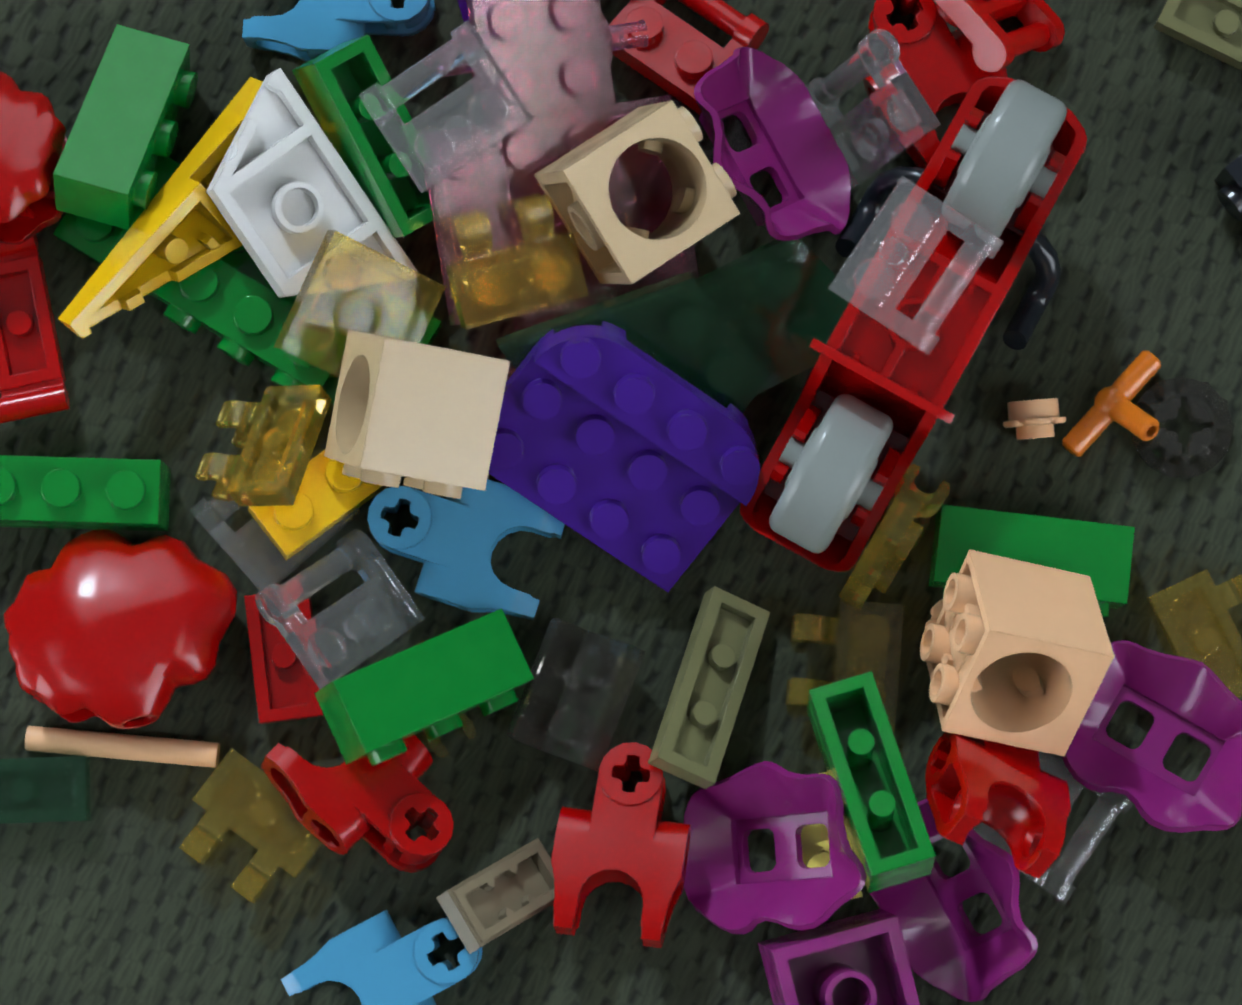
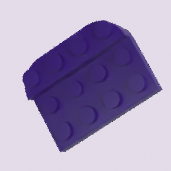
[489,321,760,592]

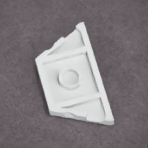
[206,68,418,298]

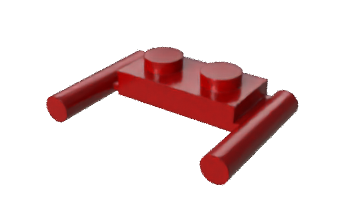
[0,235,70,424]

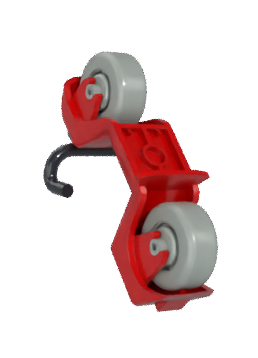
[739,77,1087,572]

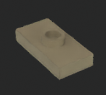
[436,838,554,954]

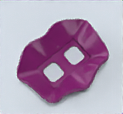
[694,47,851,241]
[1061,640,1242,833]
[684,761,867,935]
[870,798,1038,1002]

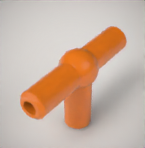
[1062,350,1161,457]

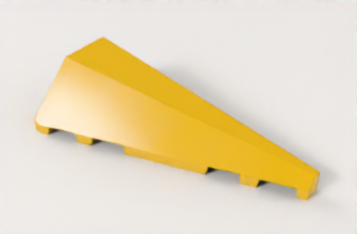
[58,77,263,339]

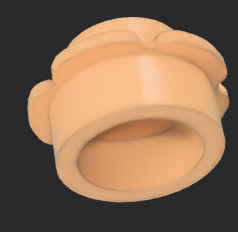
[1003,398,1066,440]

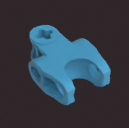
[242,0,436,62]
[367,479,565,620]
[281,910,483,1005]

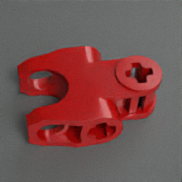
[863,0,1008,169]
[925,732,1071,879]
[261,735,454,873]
[551,742,691,948]

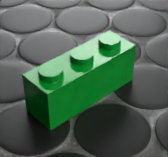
[53,24,198,230]
[292,34,457,238]
[0,455,171,532]
[929,504,1135,618]
[314,608,534,767]
[807,671,936,893]

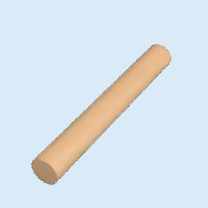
[25,725,220,768]

